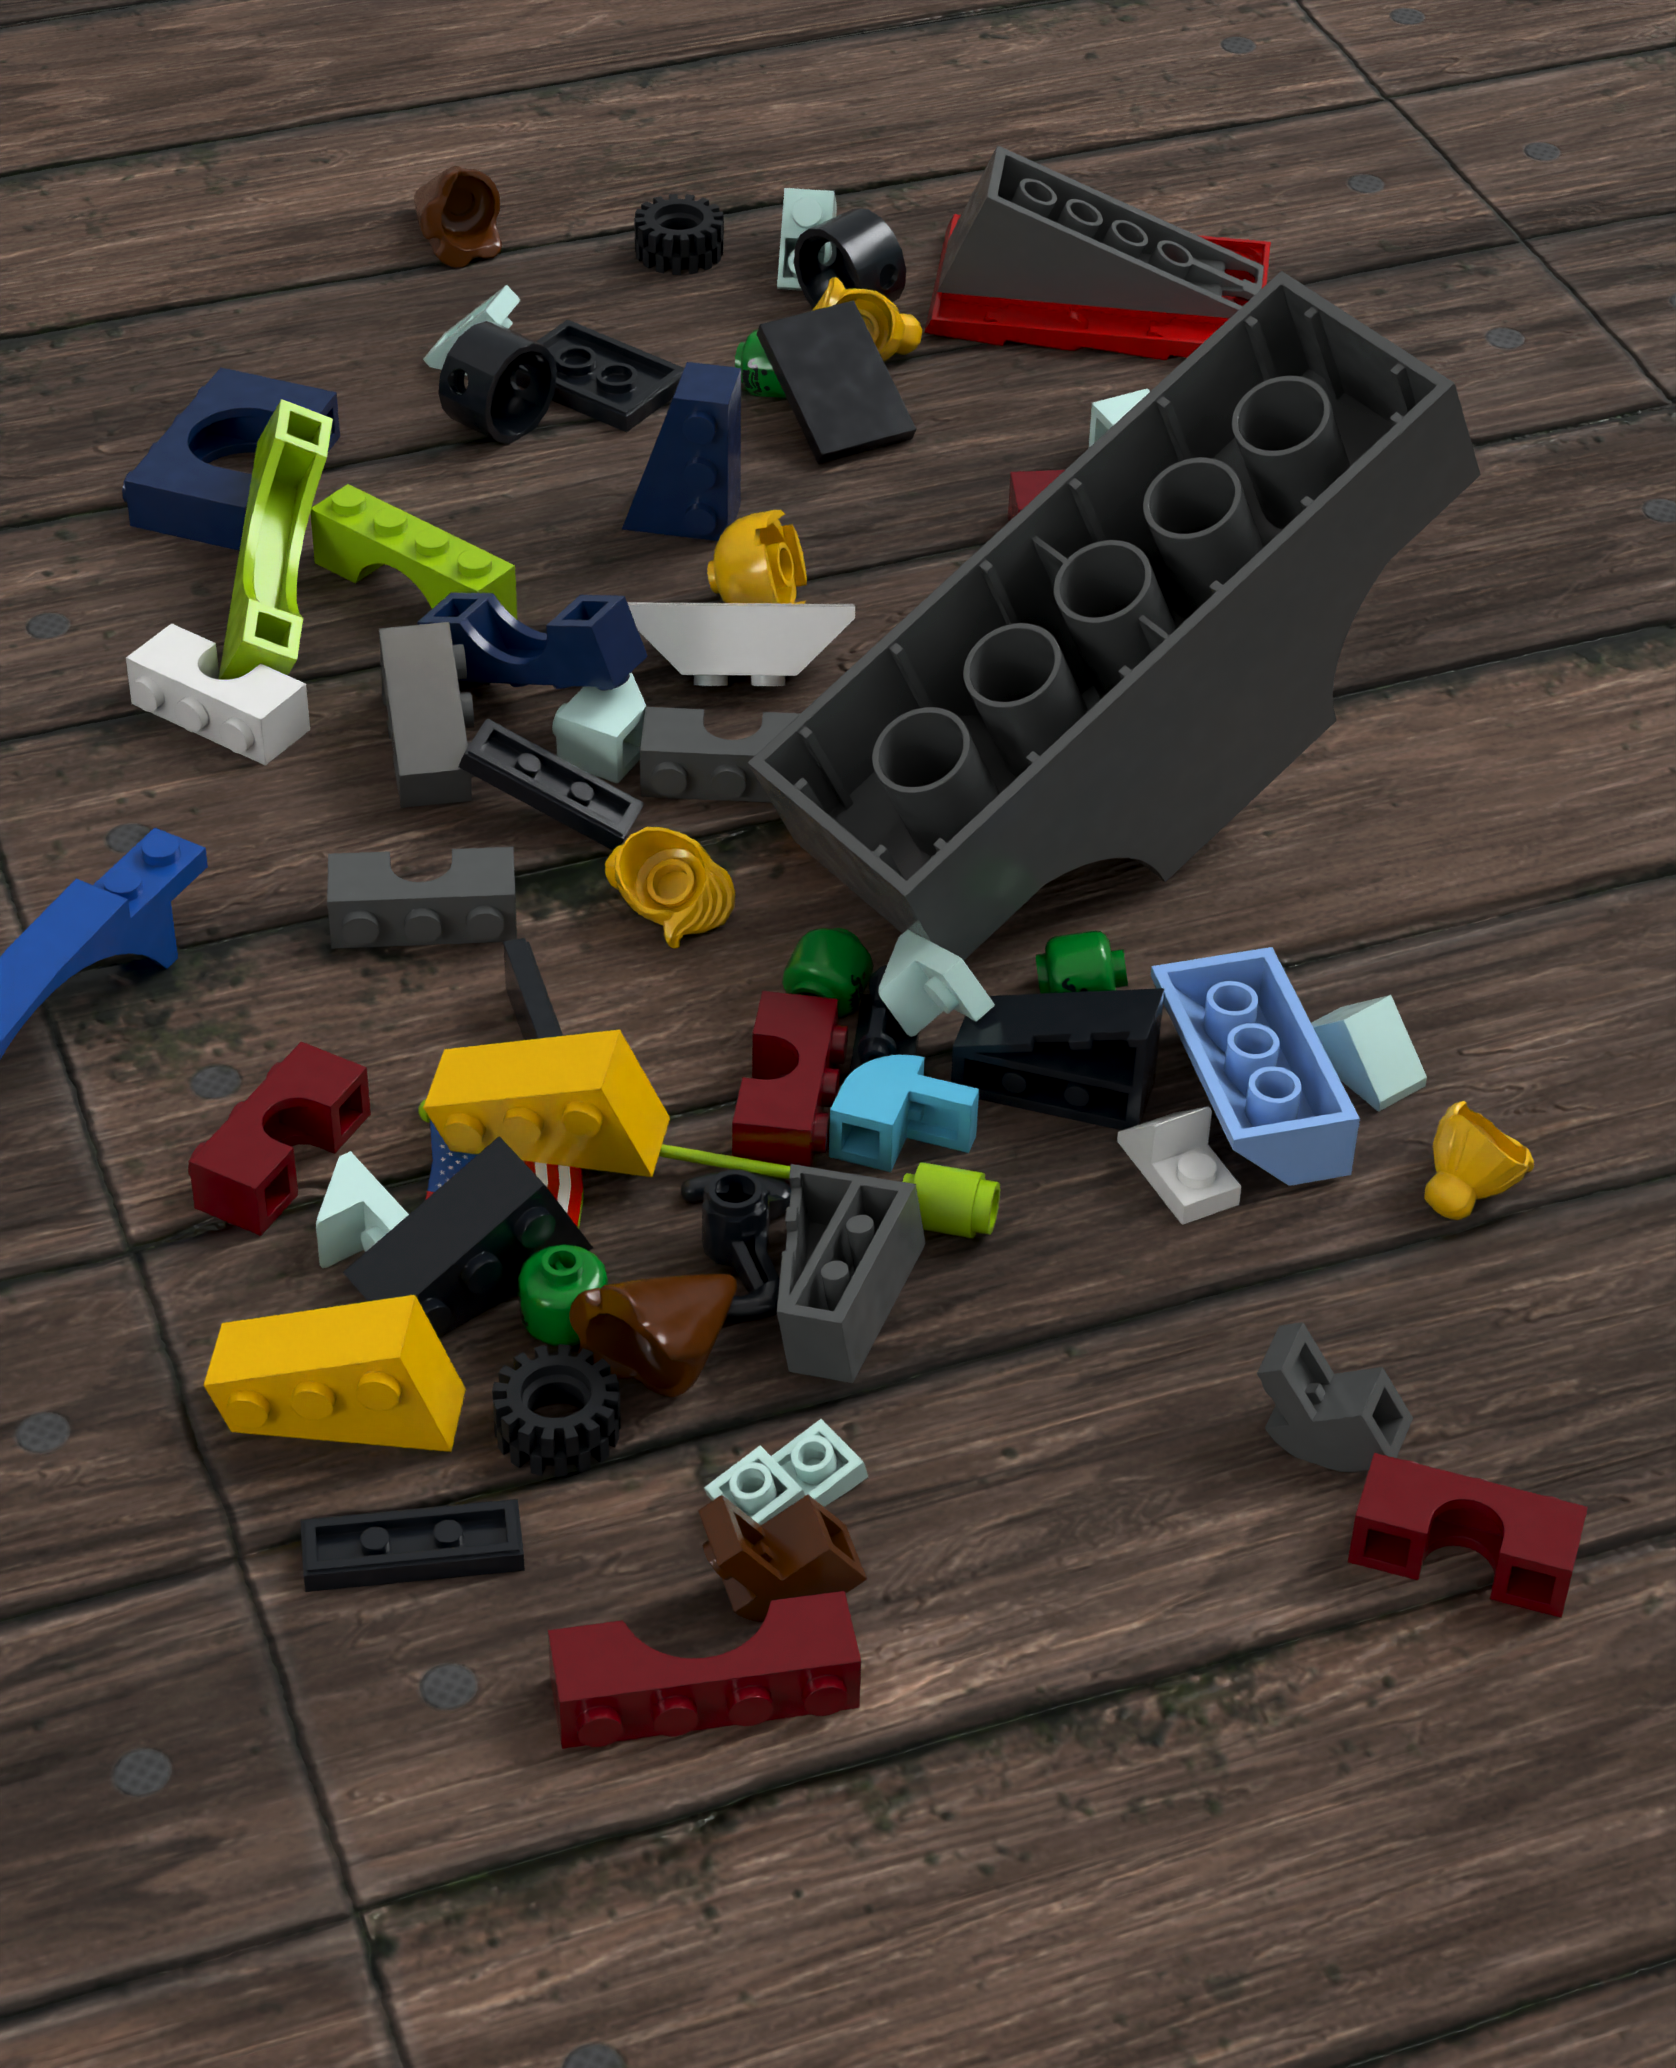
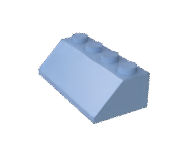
[1151,947,1360,1186]

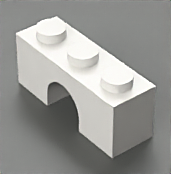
[126,623,310,766]

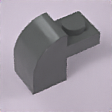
[1257,1322,1413,1472]

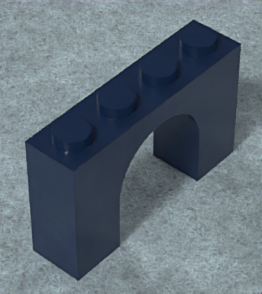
[122,367,340,551]

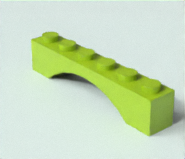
[218,399,333,680]

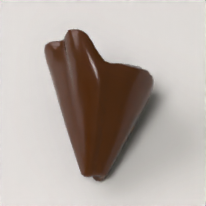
[414,165,502,268]
[569,1274,737,1397]

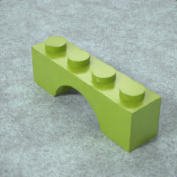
[310,484,518,620]

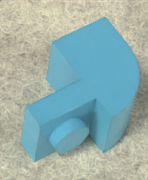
[829,1055,979,1172]

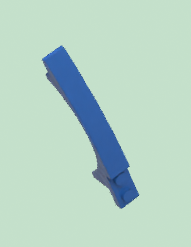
[0,828,208,1059]

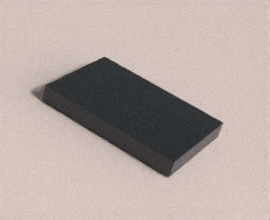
[756,300,916,464]
[515,320,684,433]

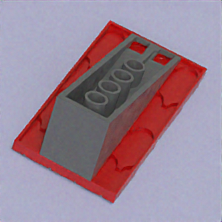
[924,145,1271,360]

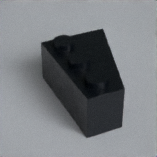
[951,988,1165,1130]
[343,1136,593,1338]

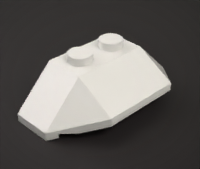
[627,602,855,686]

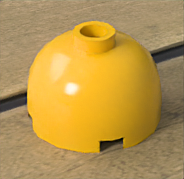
[707,510,807,604]

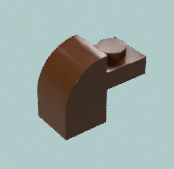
[698,1494,867,1622]

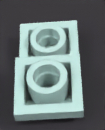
[704,1419,868,1525]

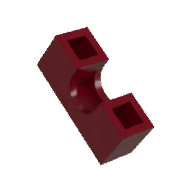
[732,991,848,1167]
[188,1041,371,1236]
[1348,1453,1588,1618]

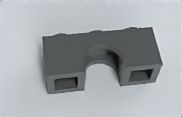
[640,707,801,803]
[327,847,517,949]

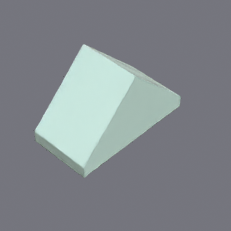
[1311,995,1427,1112]

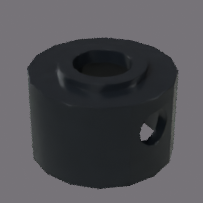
[794,208,906,309]
[438,321,557,444]

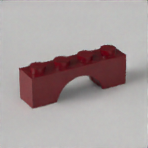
[548,1591,861,1749]

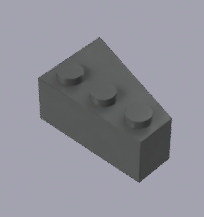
[379,622,476,808]
[777,1164,926,1383]

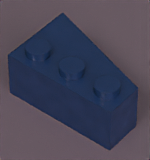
[622,362,741,541]

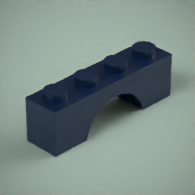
[417,592,648,691]

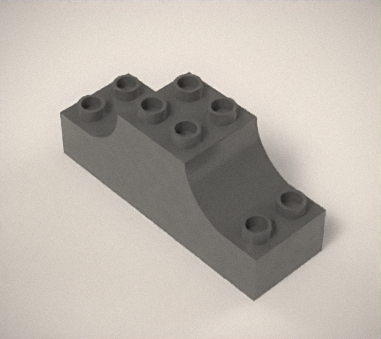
[748,271,1481,960]

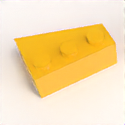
[423,1030,670,1177]
[203,1295,466,1452]

